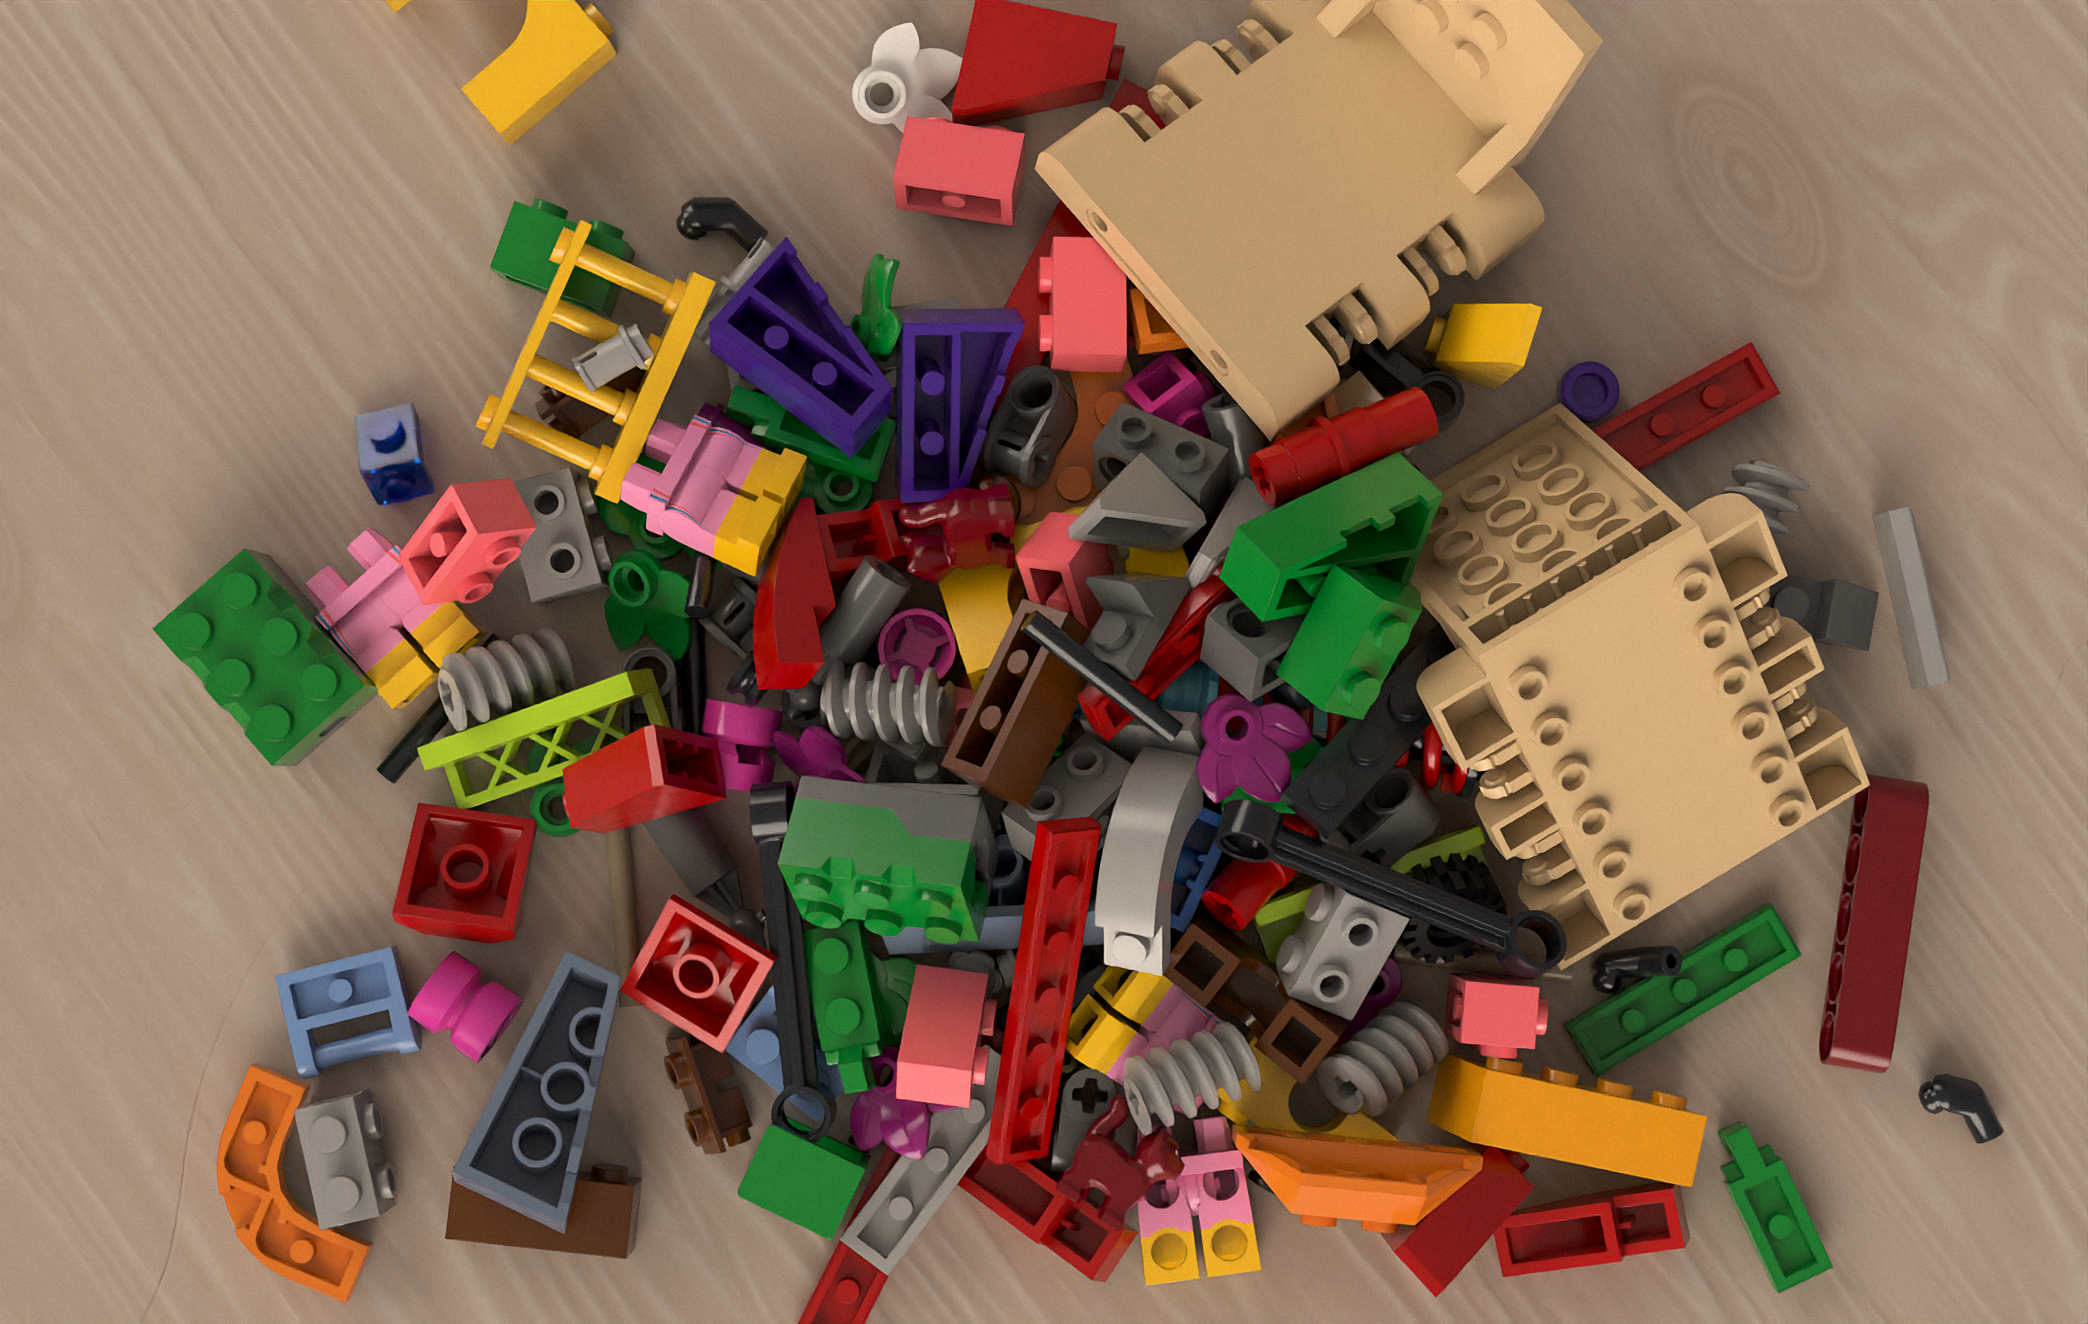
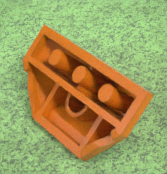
[1232,1125,1483,1233]

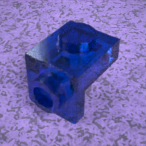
[354,402,434,505]

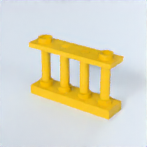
[475,220,716,504]

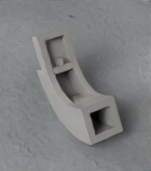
[1095,746,1203,976]

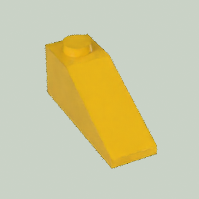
[1424,304,1543,390]

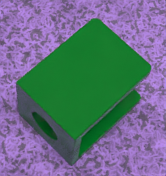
[737,1116,871,1241]

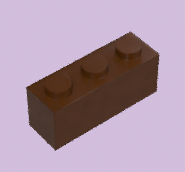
[941,598,1091,809]
[445,1164,642,1259]

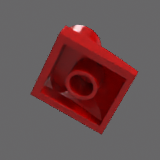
[392,802,537,944]
[619,894,778,1053]

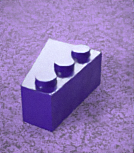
[709,236,892,458]
[895,308,1026,503]

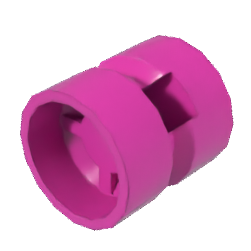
[877,608,959,684]
[701,699,784,792]
[408,951,524,1063]

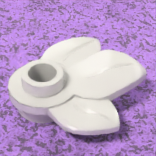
[852,22,963,133]

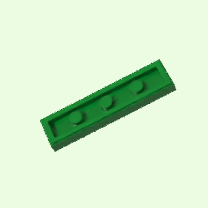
[1563,903,1802,1077]

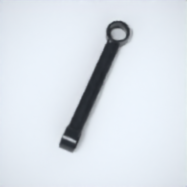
[749,780,837,1143]
[1214,799,1567,980]

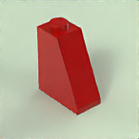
[952,0,1126,126]
[562,724,727,834]
[1380,1143,1534,1297]

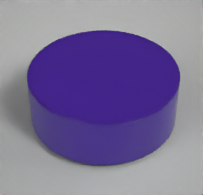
[1557,361,1620,423]

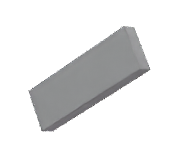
[1872,506,1951,689]

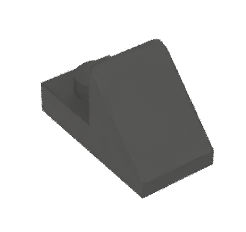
[1083,572,1191,681]
[1760,575,1879,651]

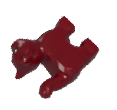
[899,483,1016,584]
[1055,1096,1185,1232]

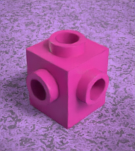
[1121,350,1219,439]

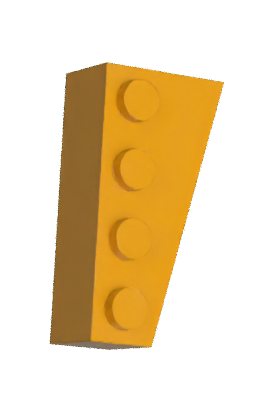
[1426,1053,1708,1187]

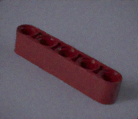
[1819,774,1929,1073]

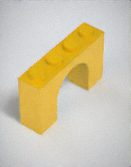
[384,0,617,146]
[938,506,1190,695]

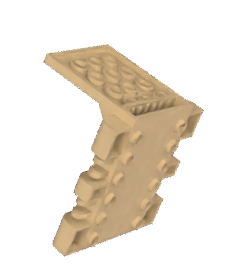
[1034,0,1603,441]
[1408,403,1870,971]

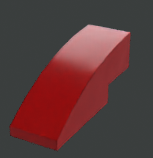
[753,498,836,690]
[817,498,943,585]
[957,1144,1138,1282]
[1494,1182,1690,1277]

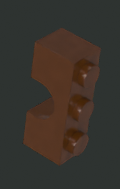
[1163,912,1350,1085]

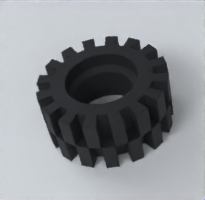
[1400,853,1507,964]

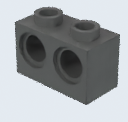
[1092,402,1229,535]
[1200,597,1307,702]

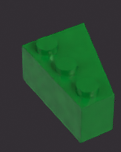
[1219,452,1443,622]

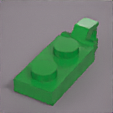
[727,385,897,483]
[804,920,886,1094]
[1717,1121,1833,1293]

